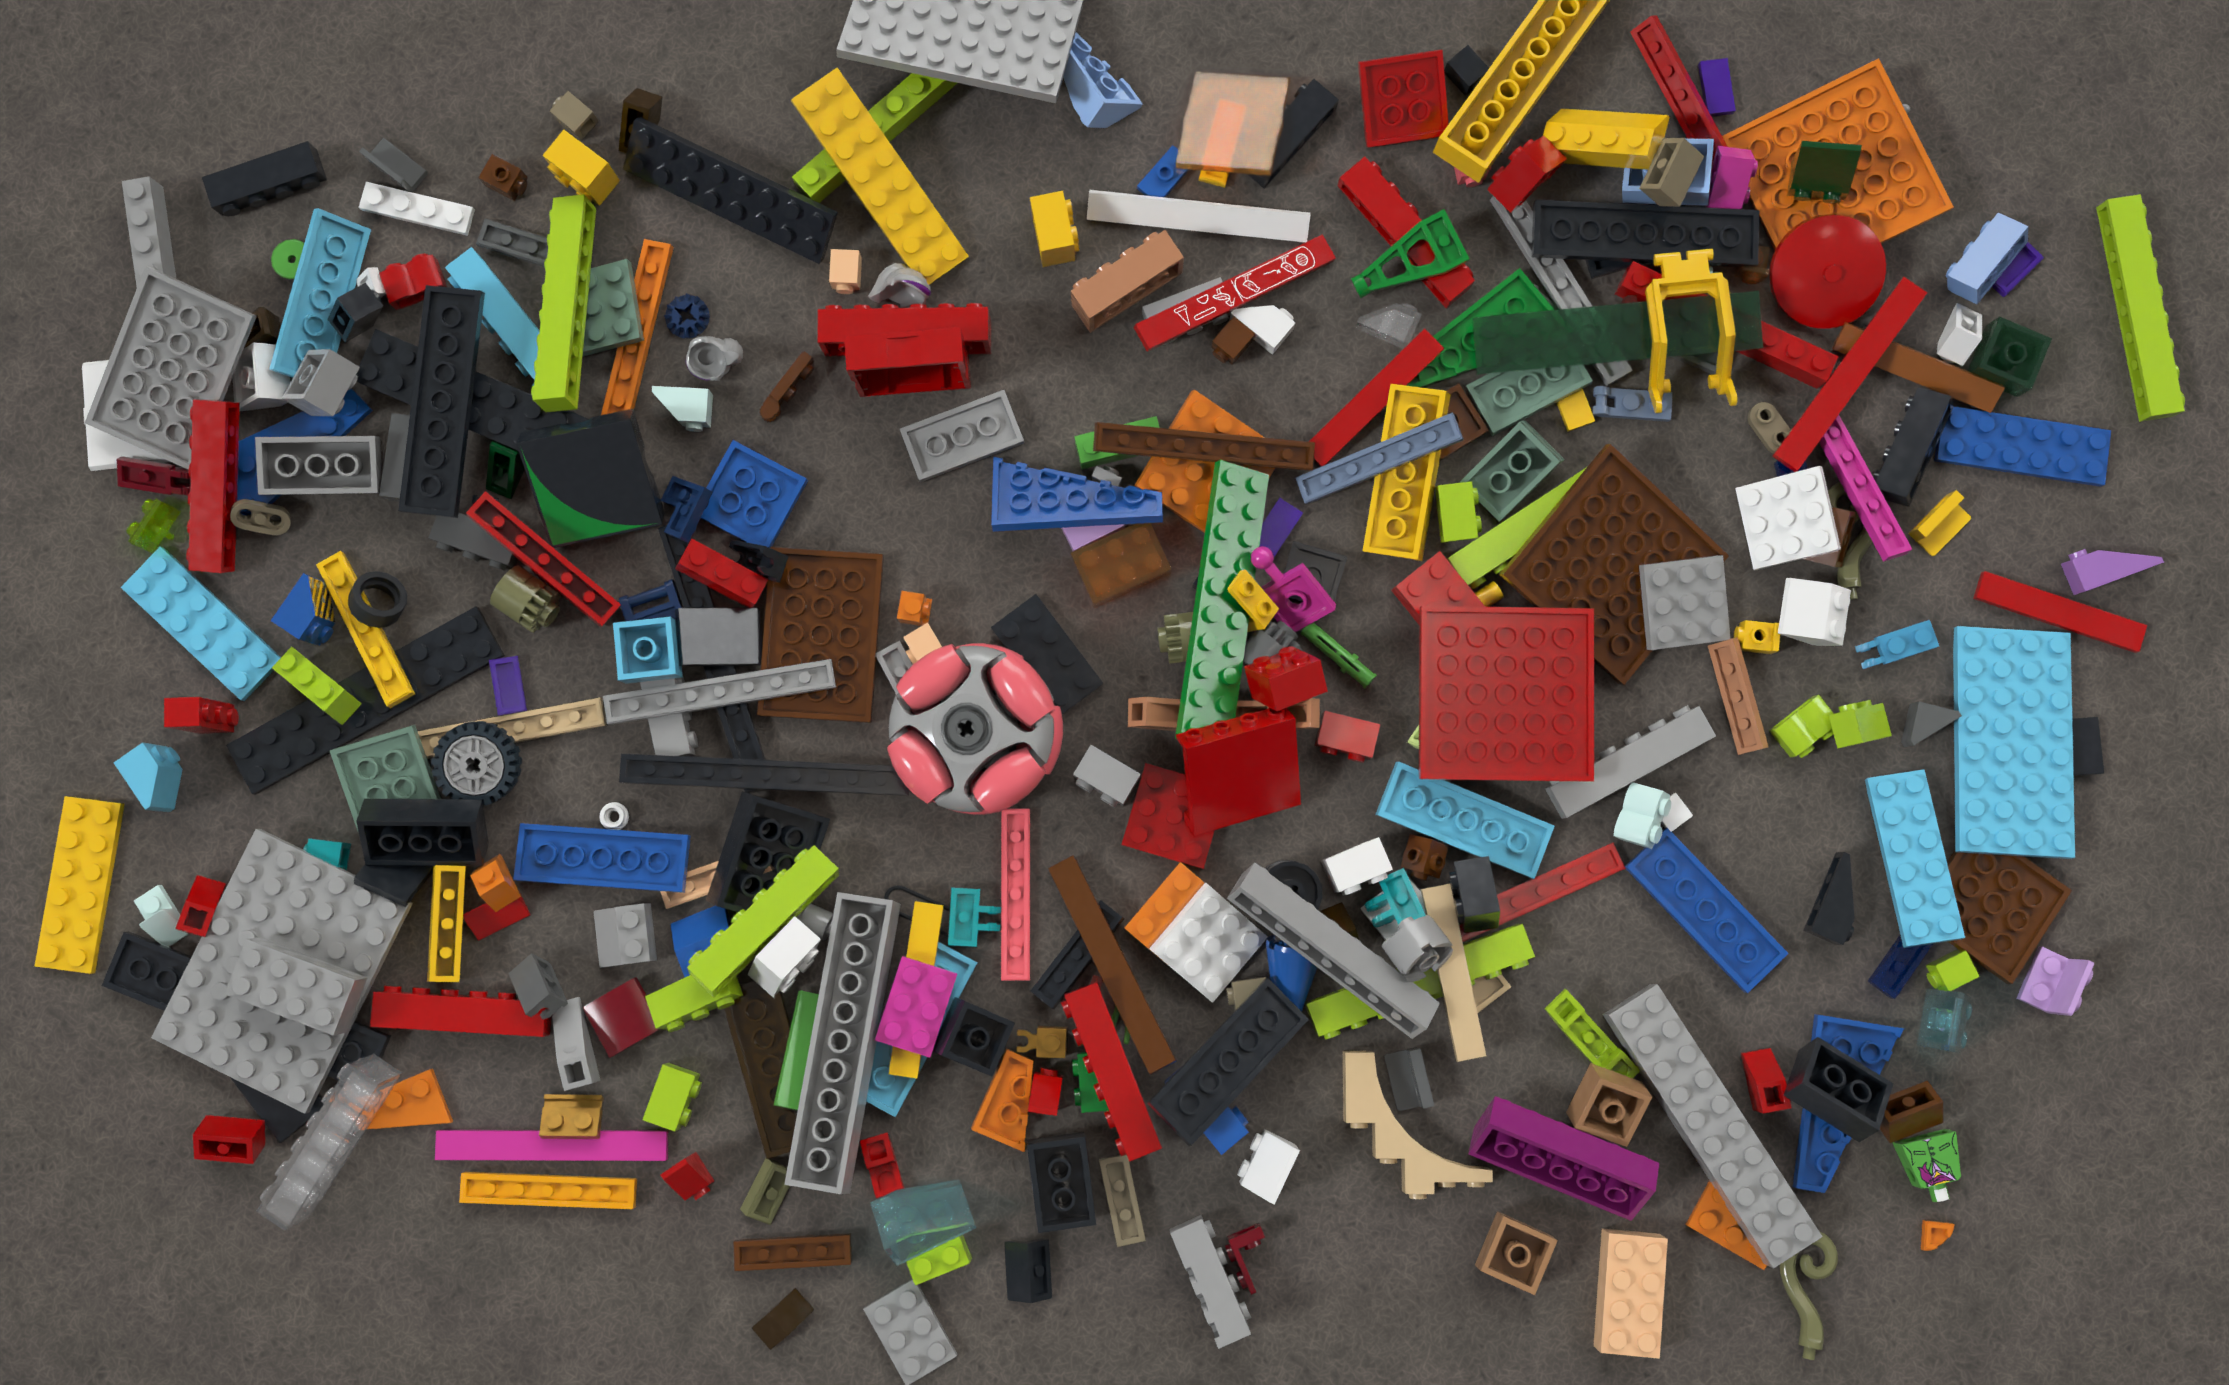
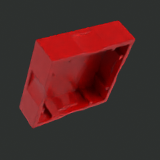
[844,327,971,397]

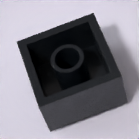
[1449,856,1500,933]
[933,997,1015,1077]

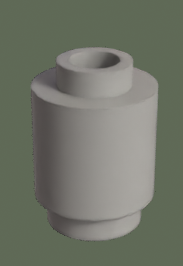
[796,904,834,941]

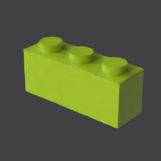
[272,646,362,725]
[645,975,743,1032]

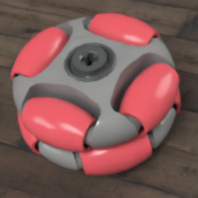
[887,643,1063,815]

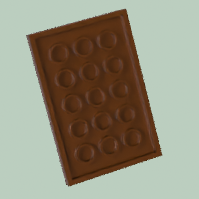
[757,547,884,723]

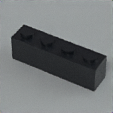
[1239,79,1339,189]
[202,141,327,217]
[1873,387,1954,507]

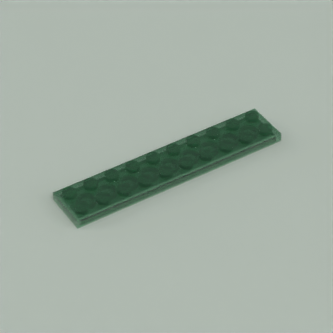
[1472,291,1763,375]

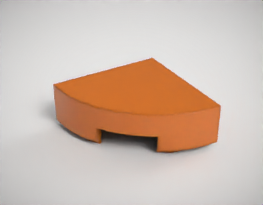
[1921,1220,1954,1251]

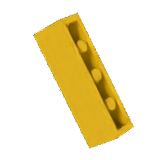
[427,865,466,982]

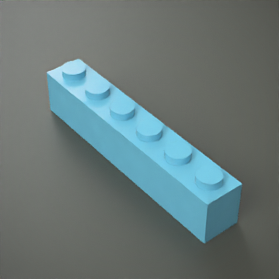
[445,247,540,386]

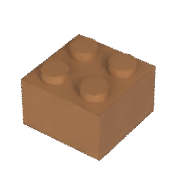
[1566,1063,1652,1147]
[1475,1211,1558,1295]

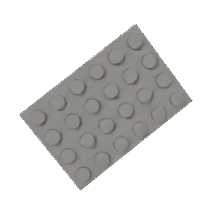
[85,267,257,469]

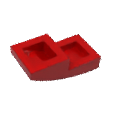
[860,1133,905,1199]

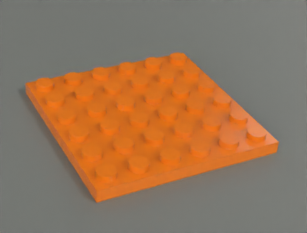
[1722,58,1954,250]

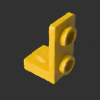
[1228,570,1279,632]

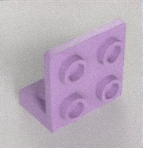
[2016,946,2094,1016]

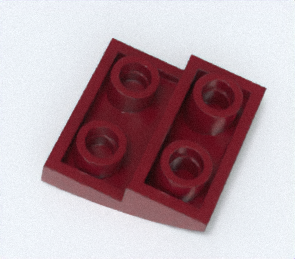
[583,977,660,1058]

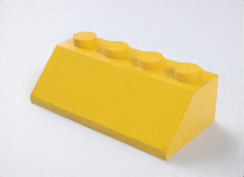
[1543,109,1670,170]

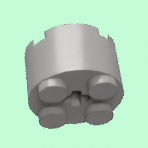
[1382,915,1453,982]

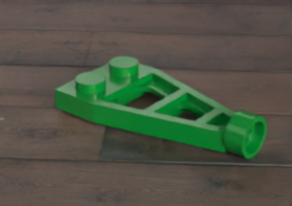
[1351,209,1470,298]

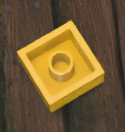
[543,130,620,206]
[1030,191,1079,267]

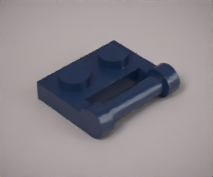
[619,579,683,621]

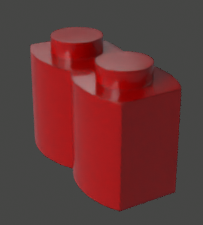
[379,254,447,310]

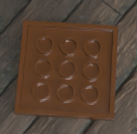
[1947,851,2072,984]

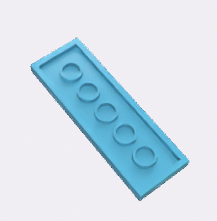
[269,208,371,377]
[121,546,281,701]
[1375,762,1555,879]
[1865,770,1965,948]
[866,942,978,1117]

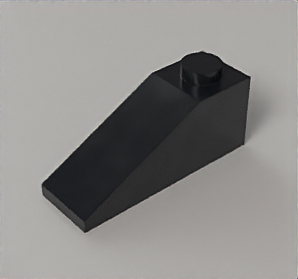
[1803,852,1855,945]

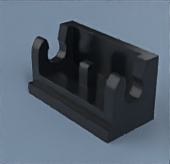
[729,540,789,583]

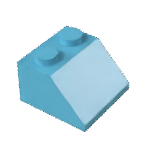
[114,743,183,812]

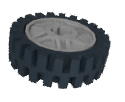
[431,721,522,806]

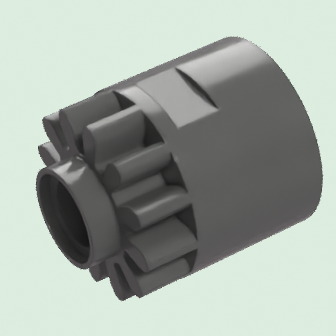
[1242,620,1303,668]

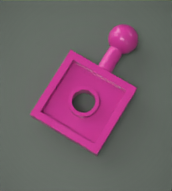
[1251,546,1336,632]

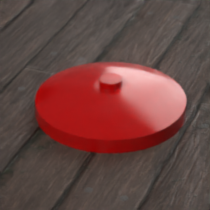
[1769,214,1886,329]

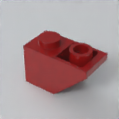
[175,875,226,937]
[1741,1048,1792,1114]

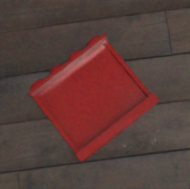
[1176,708,1301,836]

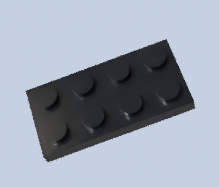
[991,594,1103,715]

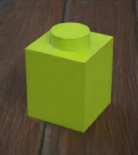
[1926,950,1980,992]

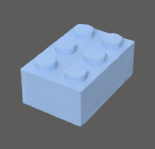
[1622,139,1714,205]

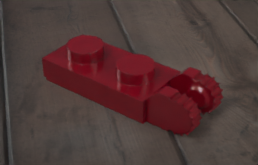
[116,456,191,496]

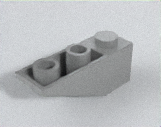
[552,997,600,1091]

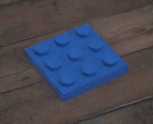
[701,440,808,548]

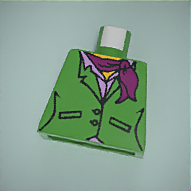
[1893,1129,1961,1202]

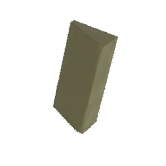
[740,1158,790,1225]

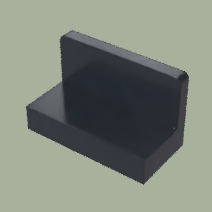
[1004,1239,1052,1303]

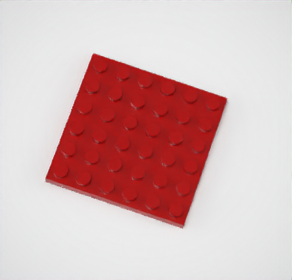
[1419,606,1594,782]

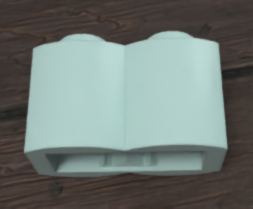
[1613,782,1671,849]

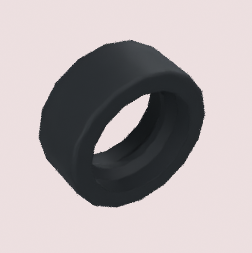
[348,571,408,628]

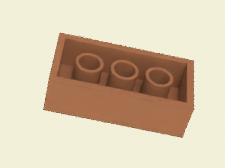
[1071,230,1184,333]

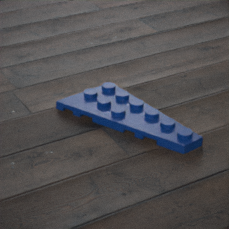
[991,457,1163,532]
[1793,1014,1904,1193]

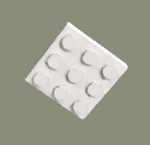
[1735,466,1841,570]
[1149,883,1267,1003]

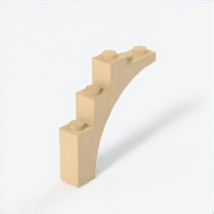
[1343,1051,1493,1199]

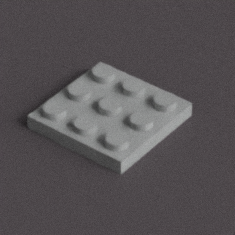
[1639,555,1730,650]

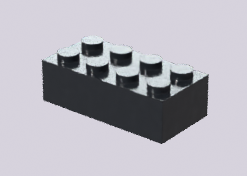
[356,799,489,866]

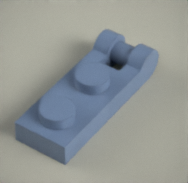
[1592,386,1672,422]

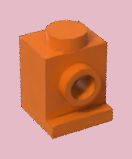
[897,591,932,626]

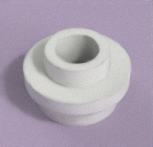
[600,802,629,830]

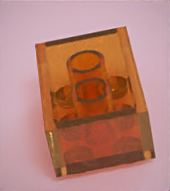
[1071,523,1172,608]

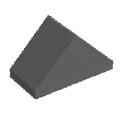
[1901,701,1962,747]

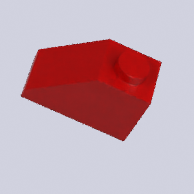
[1028,1068,1063,1116]
[660,1152,714,1200]

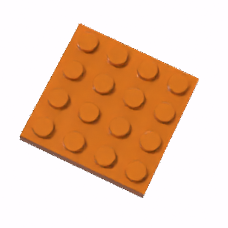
[1134,390,1275,533]

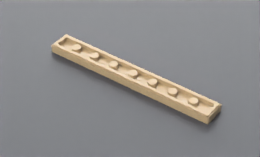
[418,698,607,759]

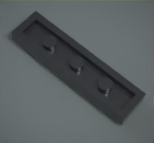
[1030,900,1125,1009]

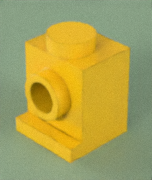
[1734,620,1780,654]

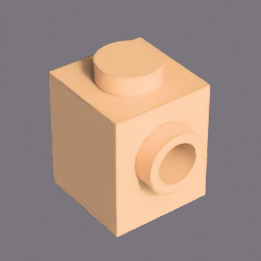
[903,623,942,664]

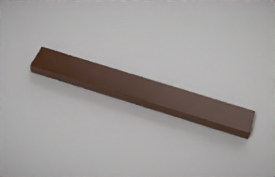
[1093,422,1315,471]
[1048,855,1177,1075]

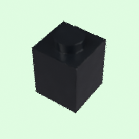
[1444,45,1489,96]

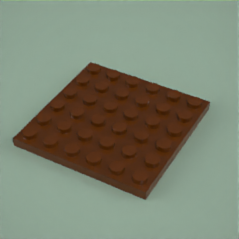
[1499,444,1729,685]

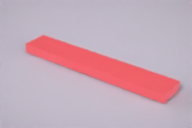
[1001,809,1030,981]

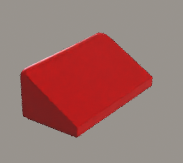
[463,890,530,941]

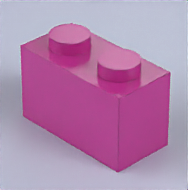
[1706,146,1758,209]

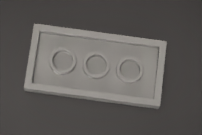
[900,390,1024,482]

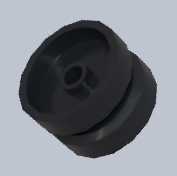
[1265,860,1322,910]

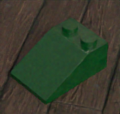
[1787,141,1862,203]

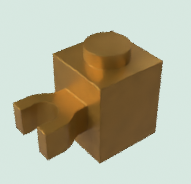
[1017,1026,1067,1058]

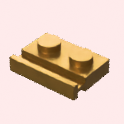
[539,1094,604,1139]

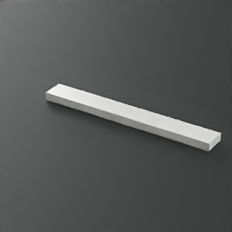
[1087,190,1310,242]

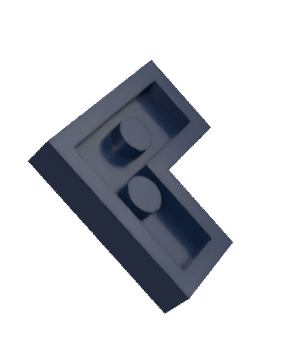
[661,476,713,543]

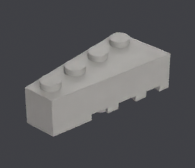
[1170,1215,1251,1349]

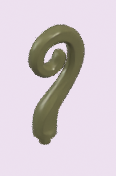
[1828,482,1872,601]
[1780,1231,1838,1360]

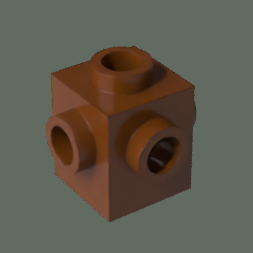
[1401,834,1449,881]

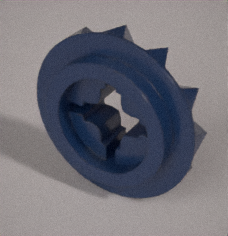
[664,293,710,339]

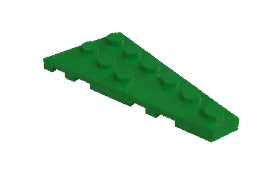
[1407,268,1573,388]

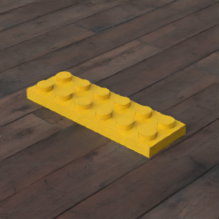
[35,796,125,974]

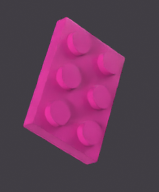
[875,956,957,1058]

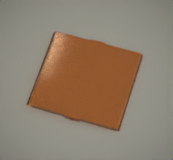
[1176,71,1290,176]

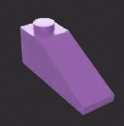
[2061,549,2164,595]

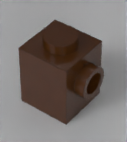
[478,154,528,201]

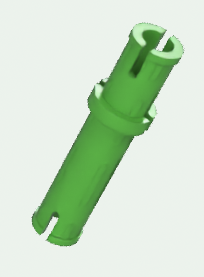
[1301,622,1377,689]

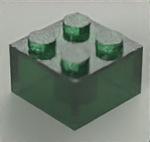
[1968,316,2052,397]

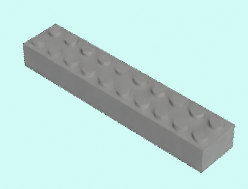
[784,892,901,1194]
[1602,984,1823,1269]

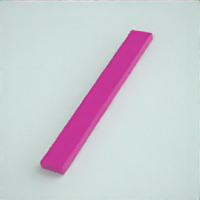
[435,1130,668,1161]

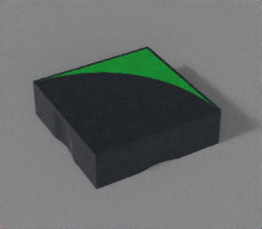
[516,409,665,548]

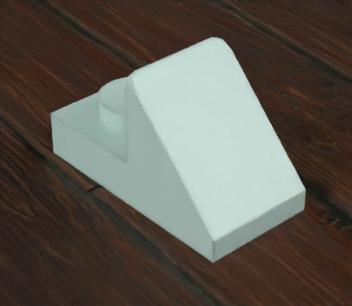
[134,885,189,947]

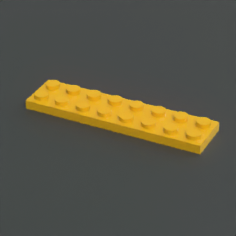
[791,68,969,285]

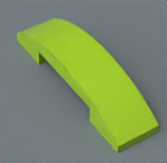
[1545,989,1640,1078]

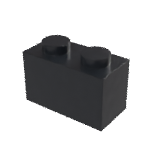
[328,283,383,342]

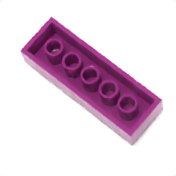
[1468,1096,1659,1221]

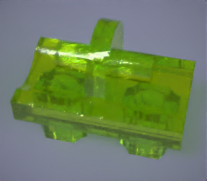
[126,498,181,554]

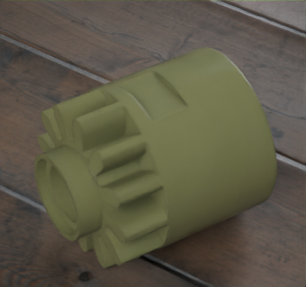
[490,565,561,633]
[1158,612,1193,664]

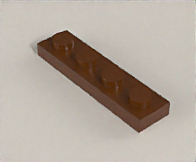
[733,1233,852,1271]

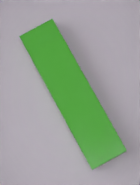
[774,990,819,1111]

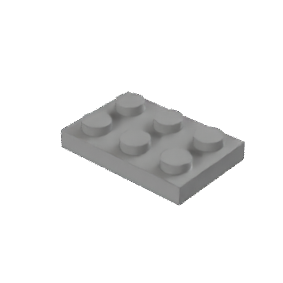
[863,1279,958,1385]

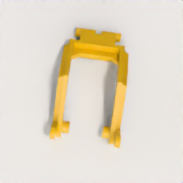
[1645,249,1737,413]

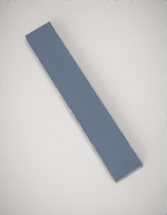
[1295,412,1464,504]

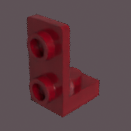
[1225,1223,1265,1295]

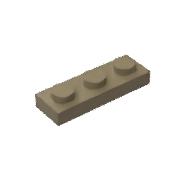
[1099,1155,1146,1247]

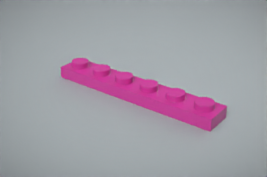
[1819,415,1912,562]

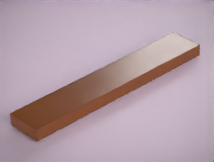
[1832,322,2005,413]

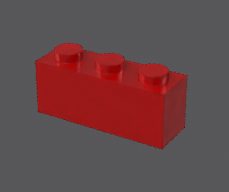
[675,539,768,608]
[164,697,239,734]

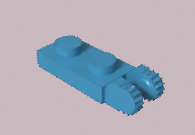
[1855,620,1939,669]

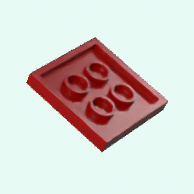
[1358,49,1449,147]
[1121,763,1215,869]

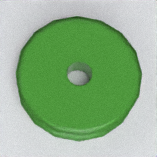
[271,239,304,279]

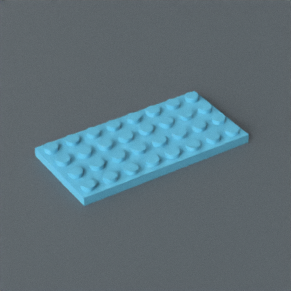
[1953,626,2075,859]

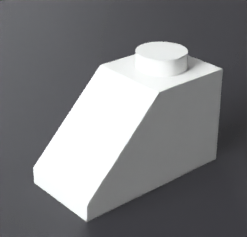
[1937,303,1982,366]
[1230,305,1295,355]

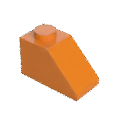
[470,854,521,912]

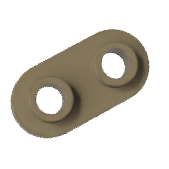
[1748,402,1791,454]
[230,499,291,535]

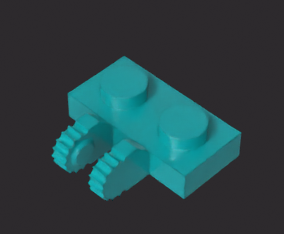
[1364,868,1426,928]
[948,888,1001,947]

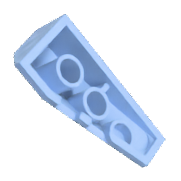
[1063,32,1143,128]

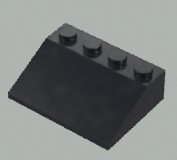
[706,791,830,912]

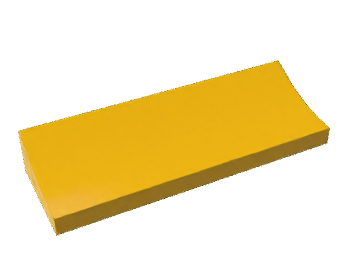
[1363,384,1451,561]

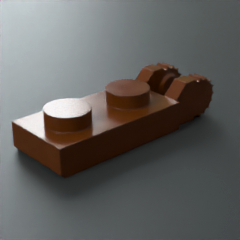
[759,351,814,423]

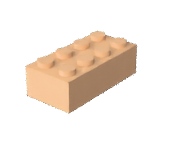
[1594,1228,1668,1359]

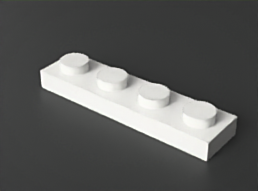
[359,182,475,236]

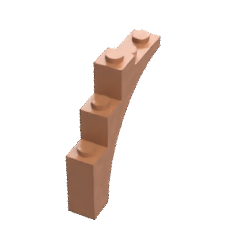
[1128,697,1320,731]

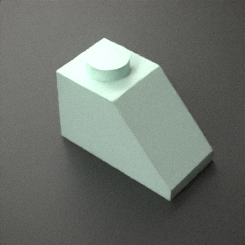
[652,386,713,432]

